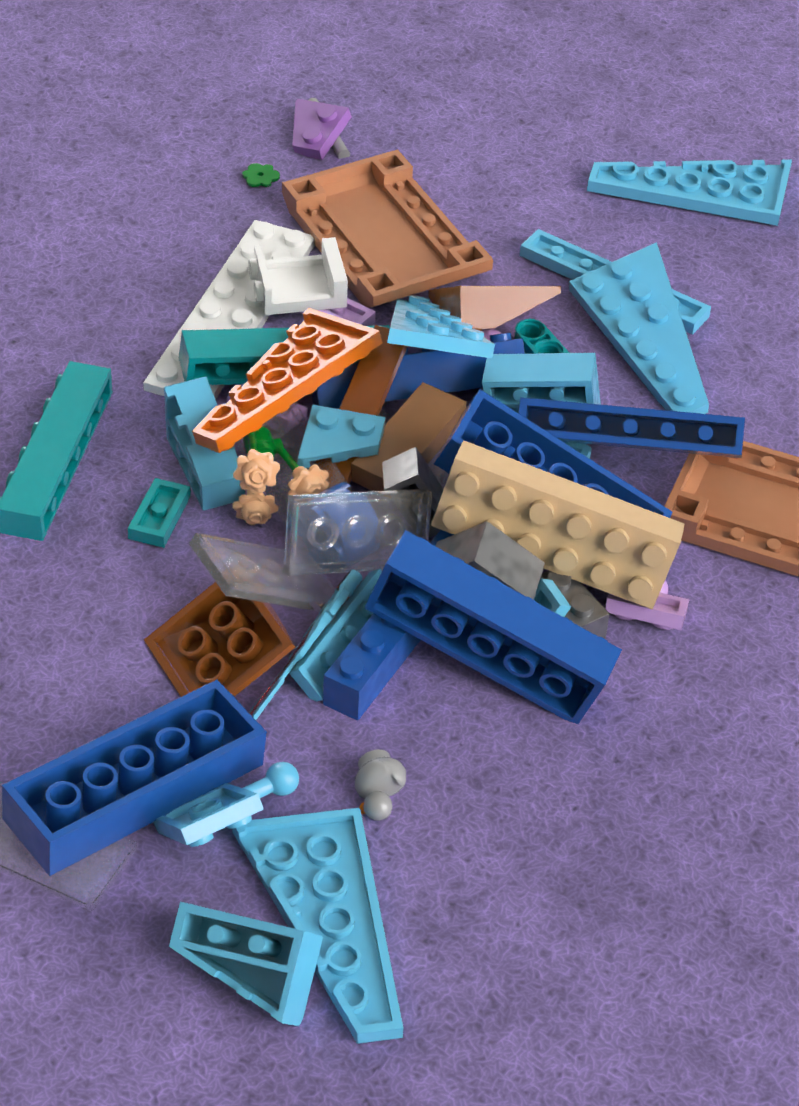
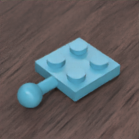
[154,762,299,847]

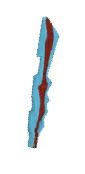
[249,569,363,720]

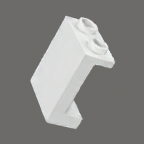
[248,237,348,315]

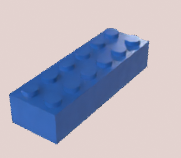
[433,389,672,518]
[364,530,622,724]
[2,679,267,876]

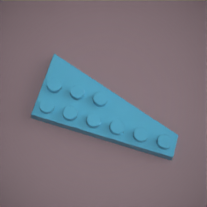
[587,159,792,226]
[569,242,709,414]
[387,295,495,358]
[232,808,403,1044]

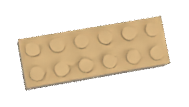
[431,440,685,610]

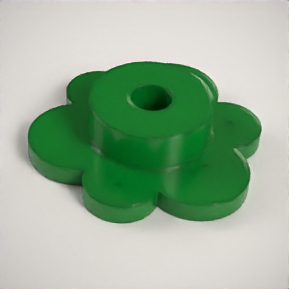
[242,163,280,187]

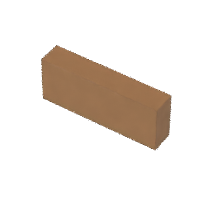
[351,382,466,499]

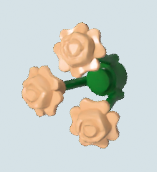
[232,427,329,525]

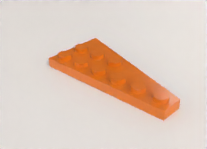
[192,308,383,453]

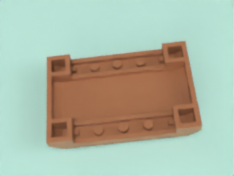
[282,149,493,308]
[665,441,799,577]

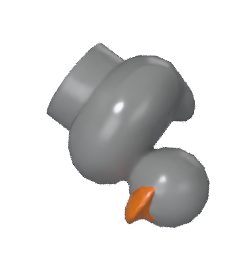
[355,749,406,821]

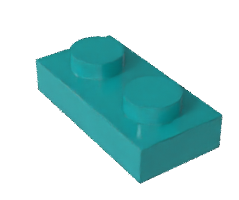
[128,478,191,548]

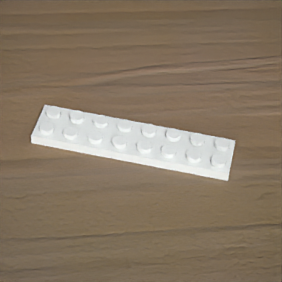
[143,220,315,400]

